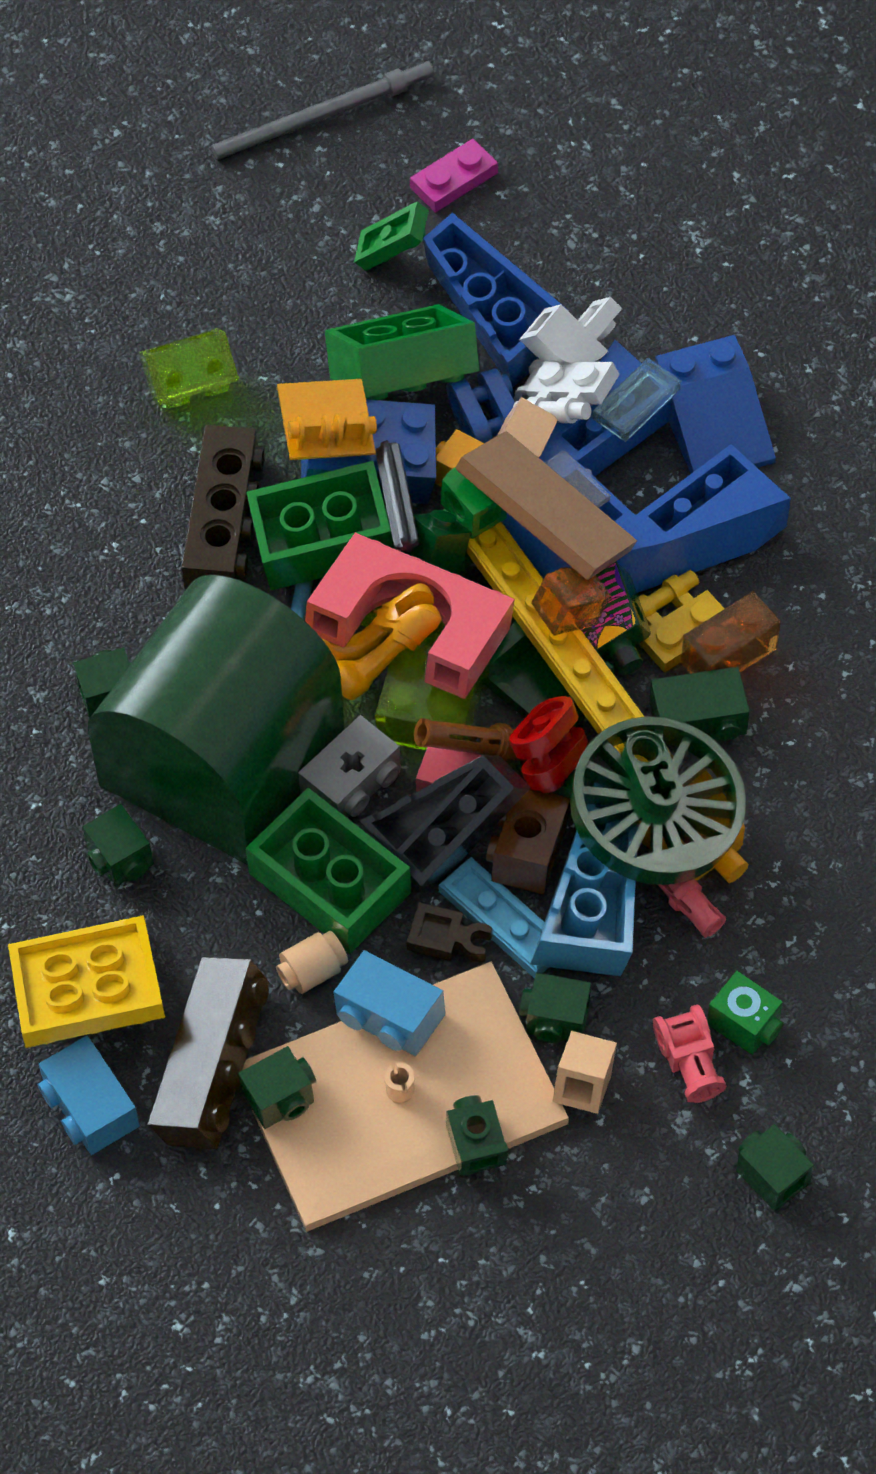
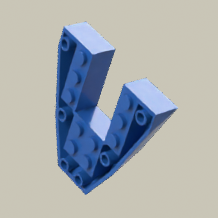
[502,340,791,598]

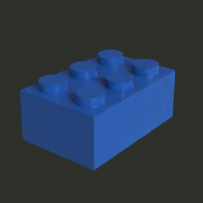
[301,399,436,504]

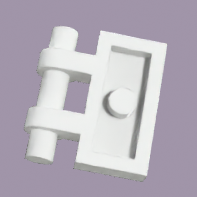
[513,361,620,424]

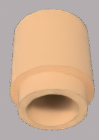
[276,931,348,994]

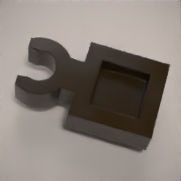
[407,902,492,962]

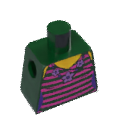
[558,561,651,675]

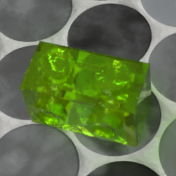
[139,328,239,408]

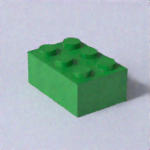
[325,304,479,400]
[246,461,395,590]
[246,788,411,954]

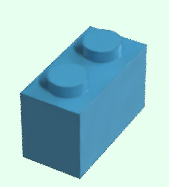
[334,950,446,1056]
[37,1035,140,1155]

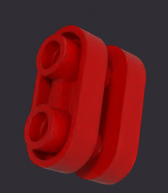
[509,696,589,793]

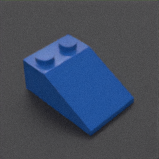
[654,335,776,474]

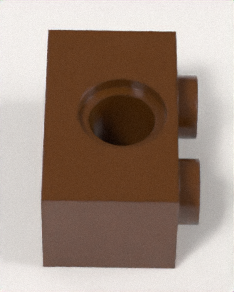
[486,789,570,894]

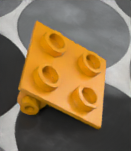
[277,379,377,460]

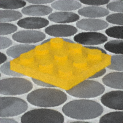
[8,915,165,1048]

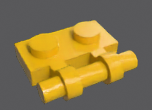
[639,570,734,673]

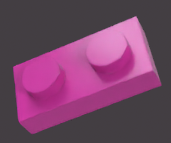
[410,139,498,212]

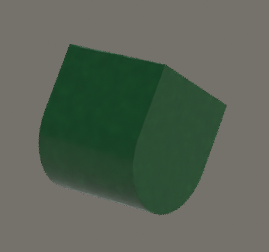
[87,575,345,865]

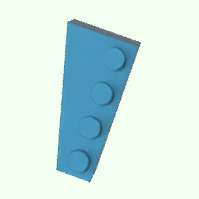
[530,783,638,976]

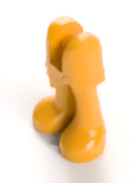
[322,583,441,701]

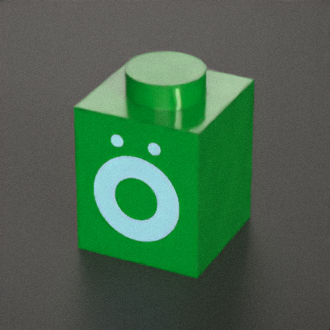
[707,971,783,1055]

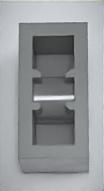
[298,715,401,818]

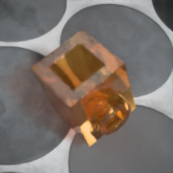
[531,567,611,636]

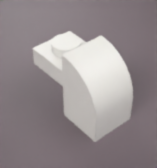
[519,297,622,364]

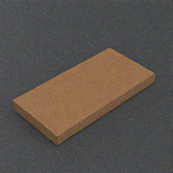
[455,431,637,580]

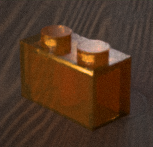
[681,591,781,674]

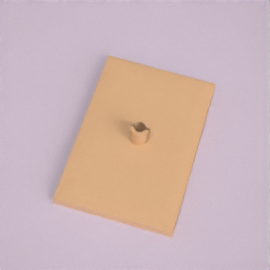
[242,962,569,1232]

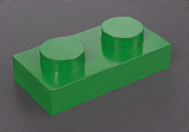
[354,201,429,271]

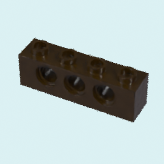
[182,425,265,591]

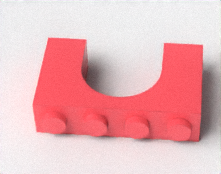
[305,533,515,699]

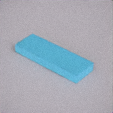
[439,857,549,978]

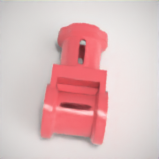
[653,1004,727,1103]

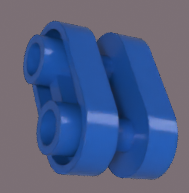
[446,368,515,443]

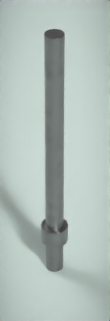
[211,61,434,160]

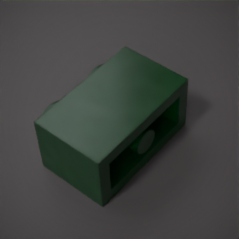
[649,667,750,748]

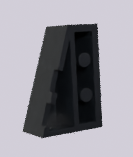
[360,755,531,886]

